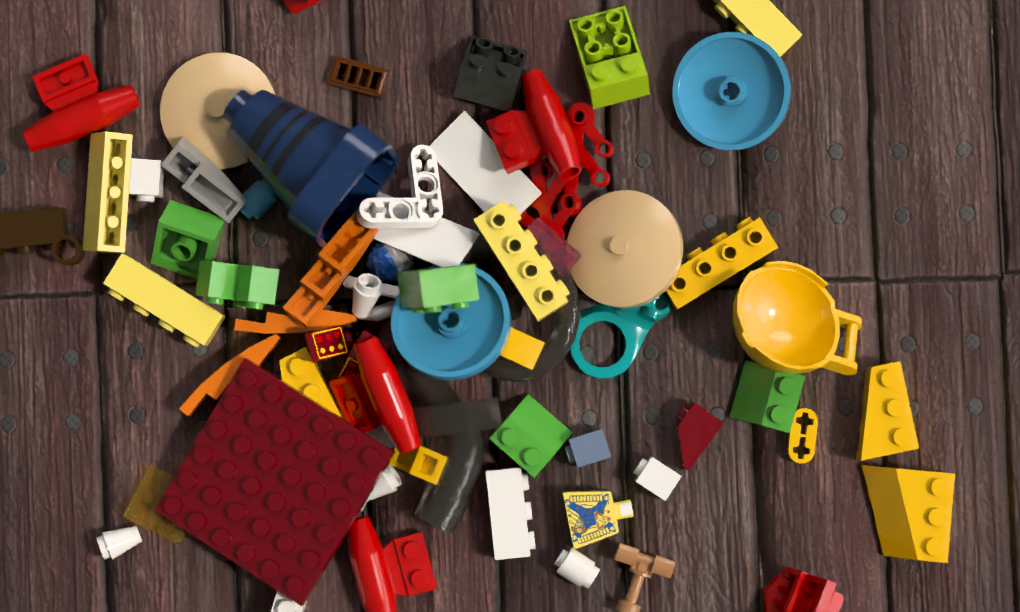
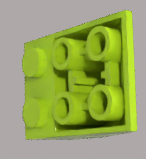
[569,6,650,109]

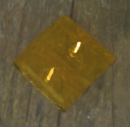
[123,464,187,544]

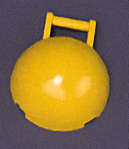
[733,261,862,375]

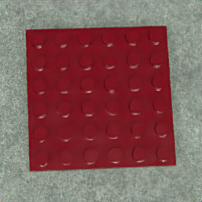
[155,358,395,606]

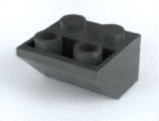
[453,35,528,112]

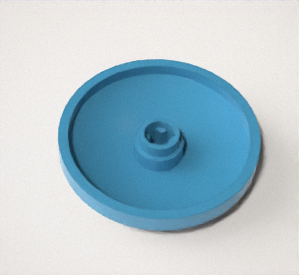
[672,32,791,150]
[391,263,511,380]

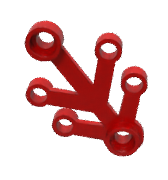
[542,103,614,217]
[517,152,581,251]

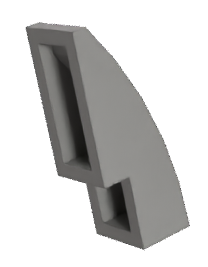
[161,137,247,223]

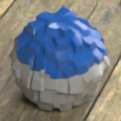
[366,241,414,283]

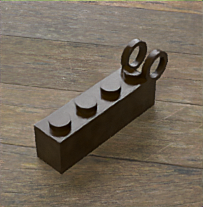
[0,207,85,266]

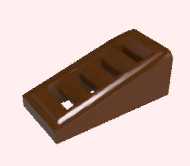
[326,55,391,100]

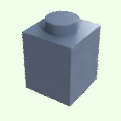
[565,428,611,468]

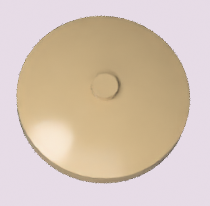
[160,52,276,170]
[566,190,683,309]

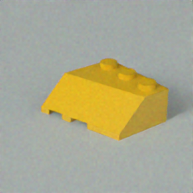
[861,465,955,563]

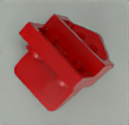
[763,567,844,612]

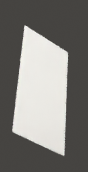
[429,111,542,215]
[366,192,481,267]

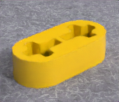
[787,408,818,464]

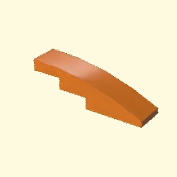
[283,211,379,328]
[234,309,358,334]
[179,334,283,416]

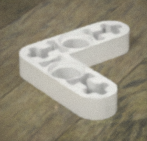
[356,145,443,228]

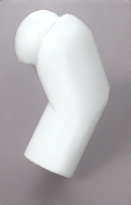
[358,300,395,321]

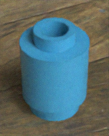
[240,179,278,220]

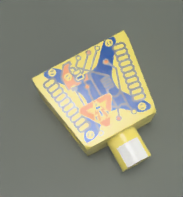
[563,491,634,549]

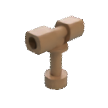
[613,542,676,612]

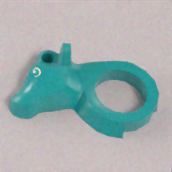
[568,293,671,379]

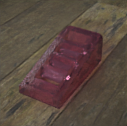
[528,217,581,277]

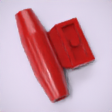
[23,53,141,152]
[486,69,582,180]
[329,335,421,454]
[347,516,437,612]

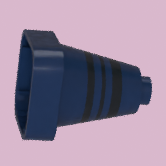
[223,90,399,248]

